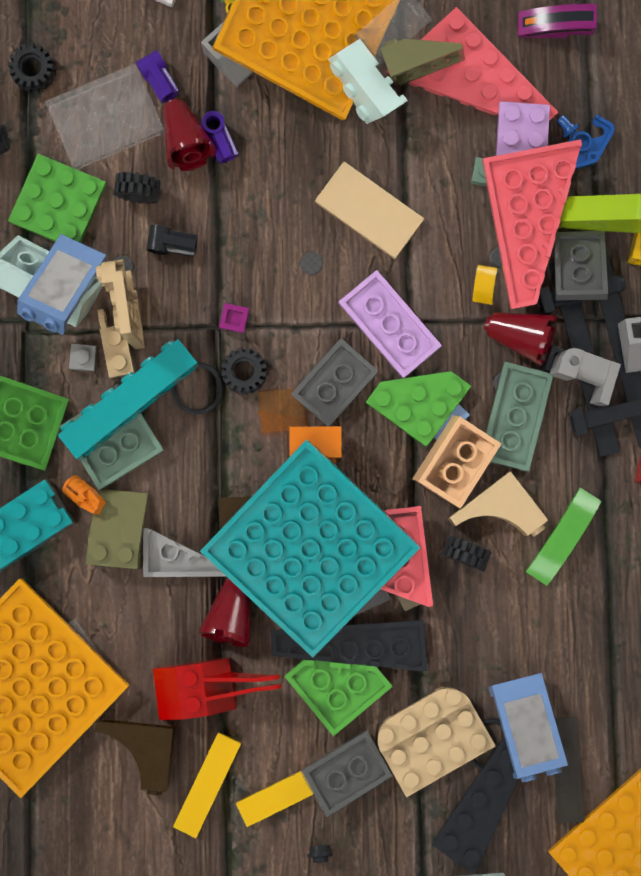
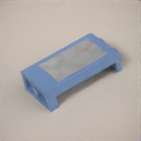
[17,234,106,335]
[488,673,568,782]

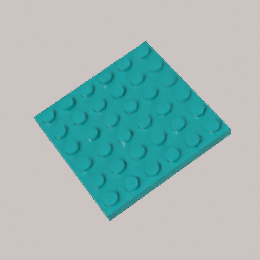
[200,439,421,657]

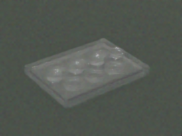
[45,63,164,170]

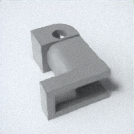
[549,348,621,407]

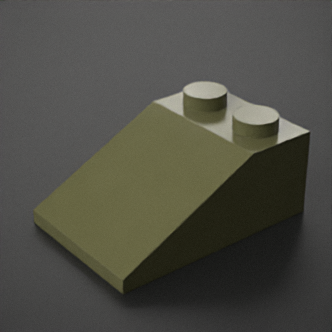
[380,38,465,88]
[86,489,148,569]

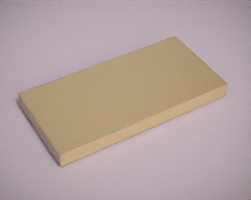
[315,162,424,260]

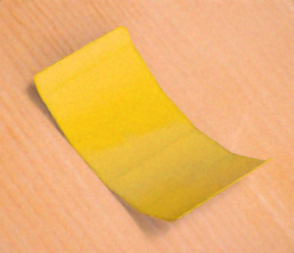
[473,265,497,305]

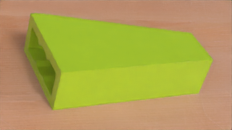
[558,194,641,233]

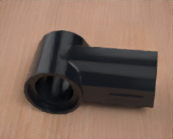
[146,225,198,257]

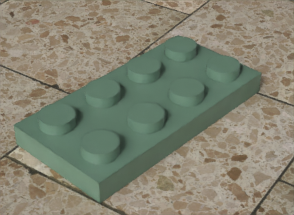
[486,362,553,472]

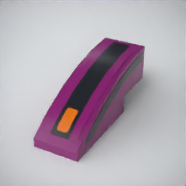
[518,4,597,38]

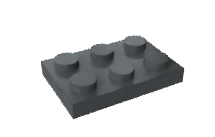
[554,231,608,300]
[291,338,378,427]
[300,731,392,817]

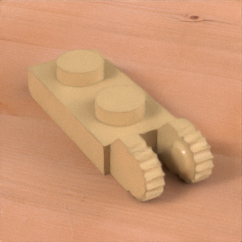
[97,306,135,379]

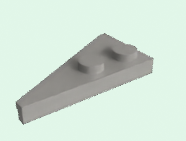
[143,528,226,577]

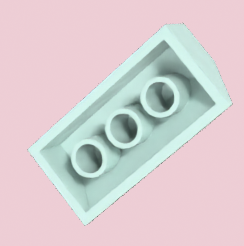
[0,235,103,327]

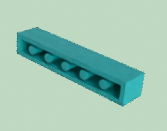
[58,339,199,461]

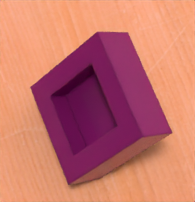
[219,303,249,334]

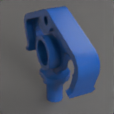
[557,114,614,170]

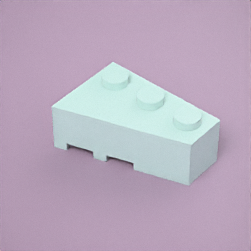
[328,39,408,124]

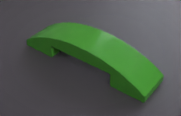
[525,487,601,586]

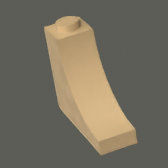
[448,471,548,537]

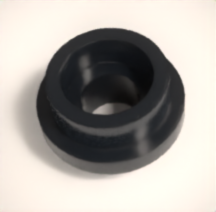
[307,845,333,863]

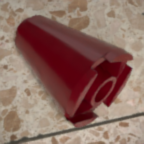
[163,99,216,171]
[484,312,557,365]
[199,577,251,647]

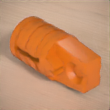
[62,475,106,515]

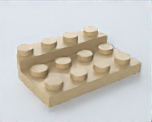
[96,259,145,349]
[377,687,495,797]

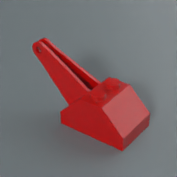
[153,657,282,720]

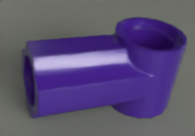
[135,50,179,104]
[202,111,238,164]

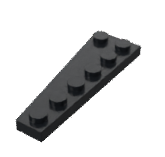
[271,620,427,671]
[431,736,518,874]

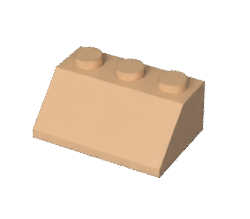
[413,415,501,509]

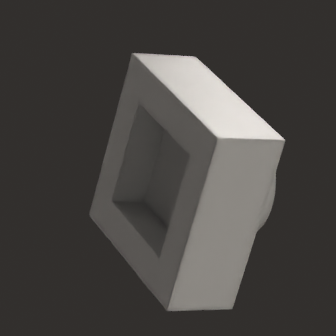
[69,344,98,372]

